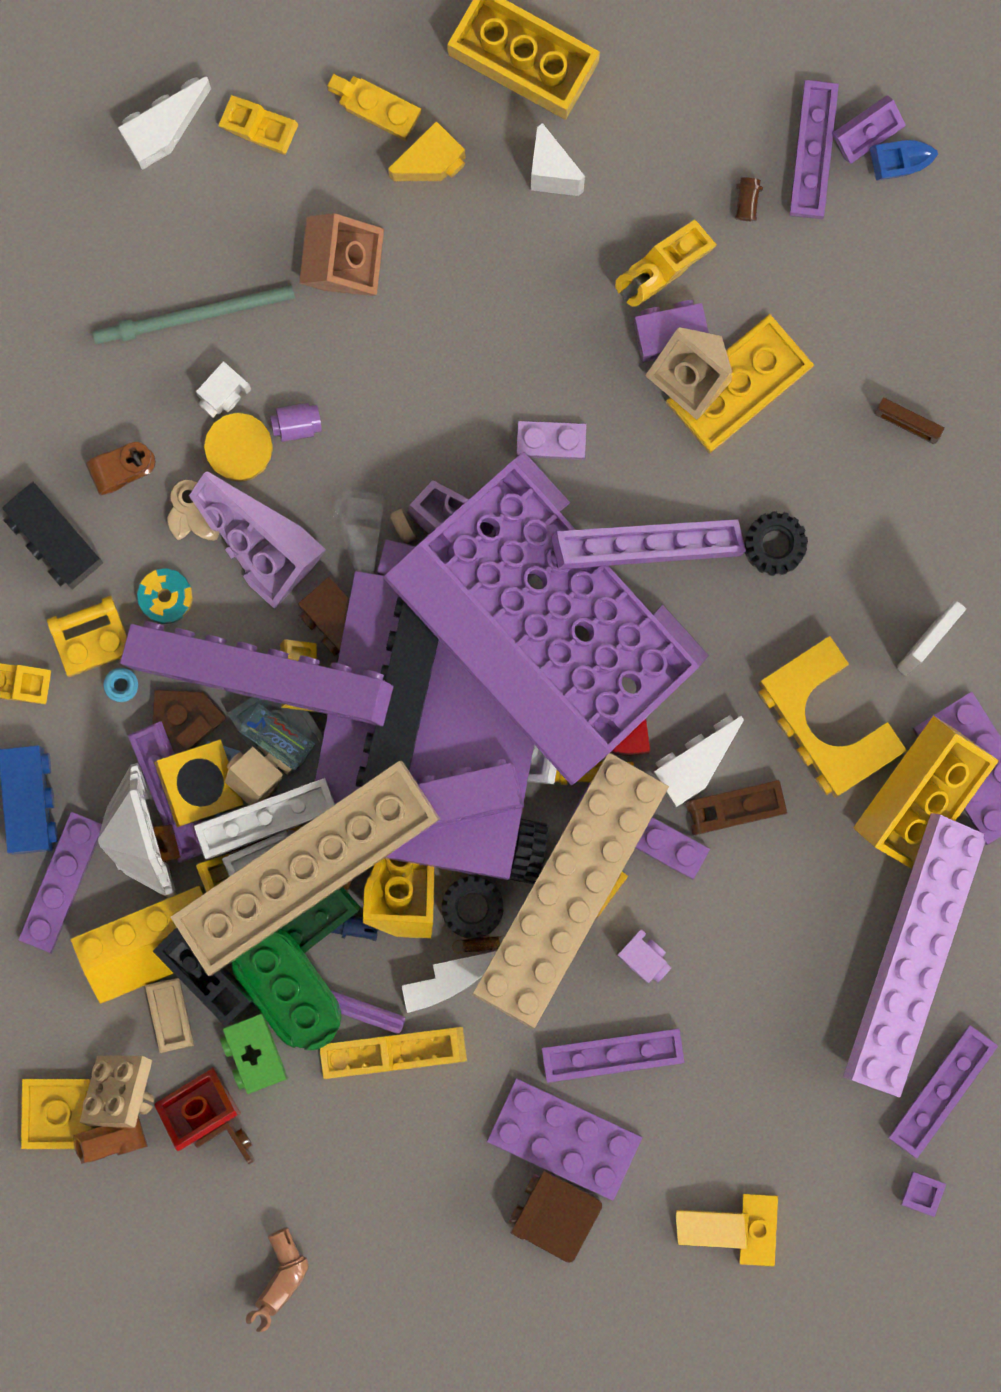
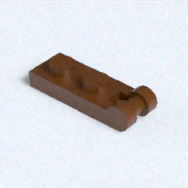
[685,780,787,836]

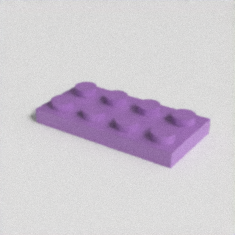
[913,692,1001,845]
[487,1078,643,1201]

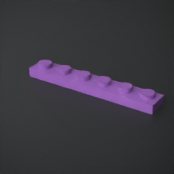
[551,519,746,569]

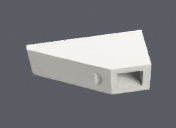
[118,76,211,170]
[653,715,744,808]

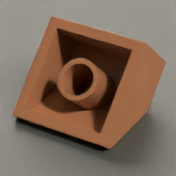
[299,213,384,296]

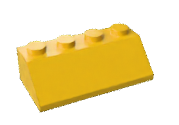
[853,715,999,869]
[70,886,205,1004]

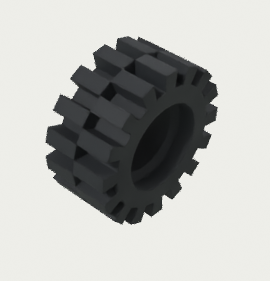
[744,511,808,576]
[509,818,548,884]

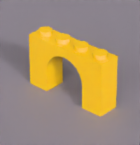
[758,636,907,798]

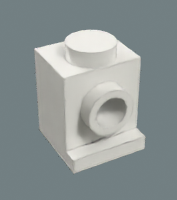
[196,361,251,418]

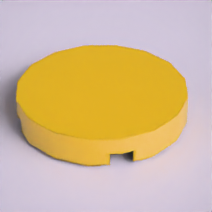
[204,413,273,482]

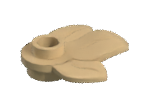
[167,480,219,541]

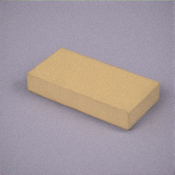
[145,978,195,1053]

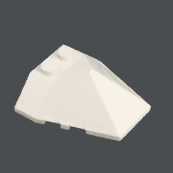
[98,763,177,898]

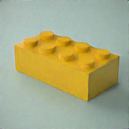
[447,0,600,120]

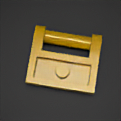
[47,595,127,677]

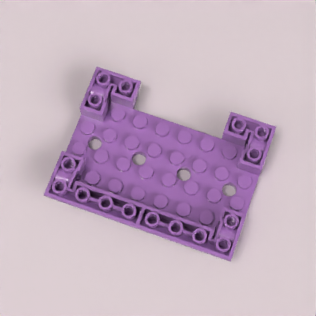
[383,452,709,786]

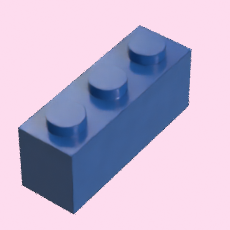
[0,746,58,855]

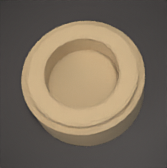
[390,508,417,544]

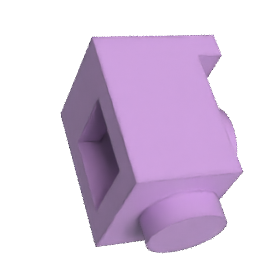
[617,930,672,984]

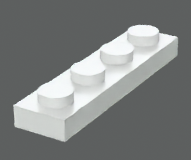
[194,778,335,859]

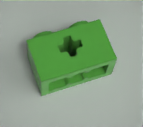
[220,1014,288,1094]

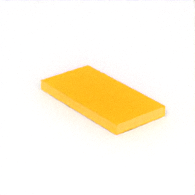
[666,314,814,454]

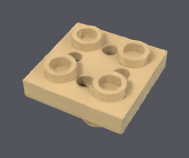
[80,1056,154,1128]

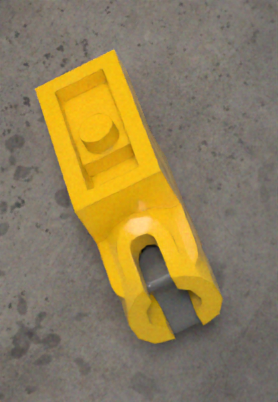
[615,219,717,307]

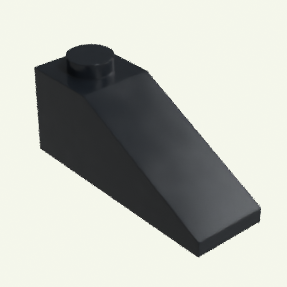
[153,928,253,1026]

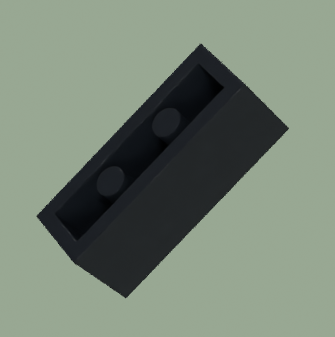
[2,481,103,589]

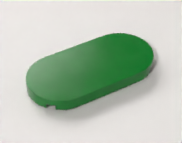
[232,929,341,1051]

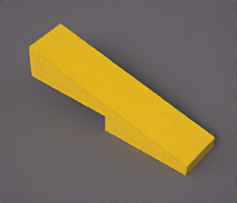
[320,1027,467,1079]

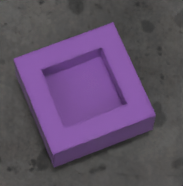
[901,1172,946,1217]

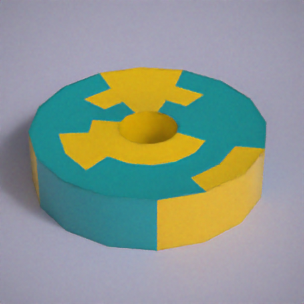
[137,568,193,624]

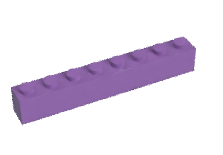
[120,621,394,727]

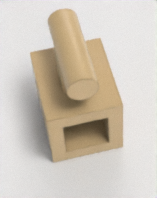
[225,737,297,805]

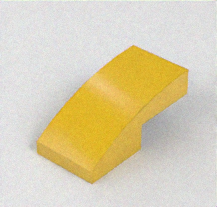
[218,95,298,155]
[0,663,51,705]

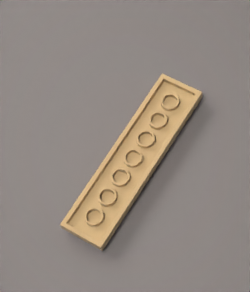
[472,753,669,1030]
[170,761,441,976]

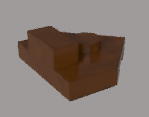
[152,690,227,754]

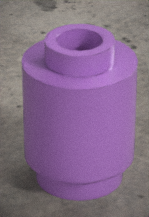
[270,403,322,442]

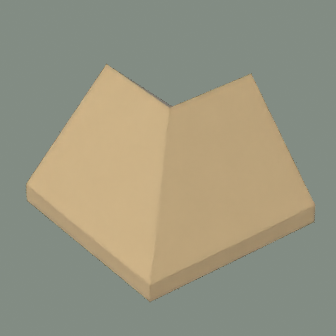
[645,327,732,419]

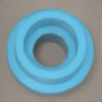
[104,668,138,702]

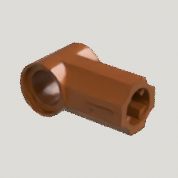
[73,1115,148,1164]

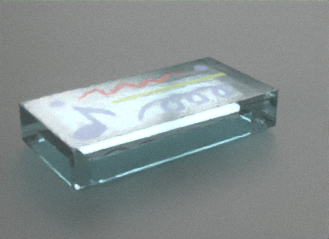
[238,704,315,771]

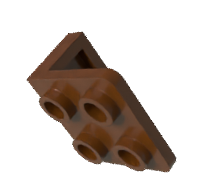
[508,1170,602,1263]

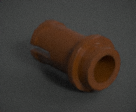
[735,177,763,222]

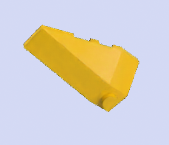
[363,858,434,938]

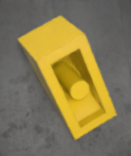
[388,121,466,181]

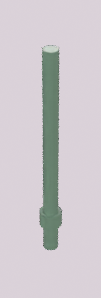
[93,285,295,344]

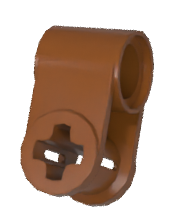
[86,442,156,495]

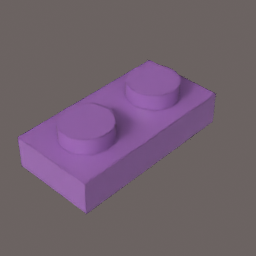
[832,95,906,164]

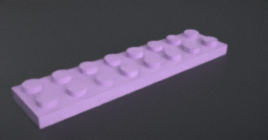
[843,813,985,1097]

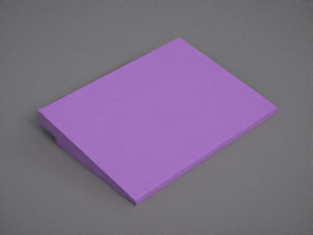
[308,571,534,880]

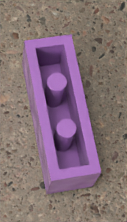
[417,759,524,830]

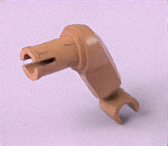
[246,1227,308,1332]

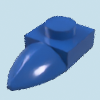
[870,140,938,181]

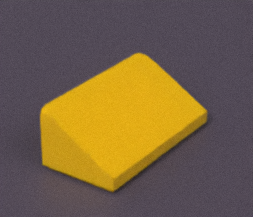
[676,1210,749,1249]

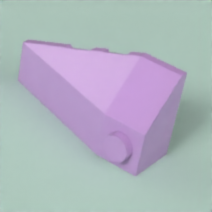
[189,471,326,609]

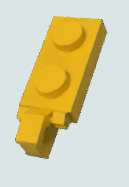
[327,74,421,141]

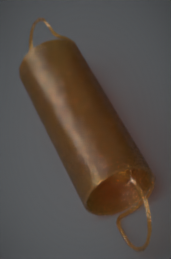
[452,936,502,953]

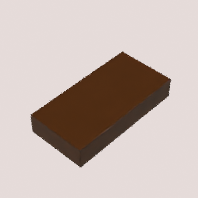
[875,397,945,444]

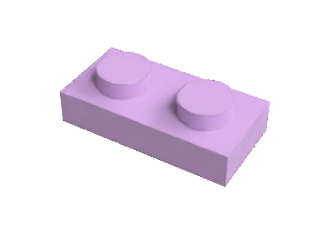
[517,421,586,460]

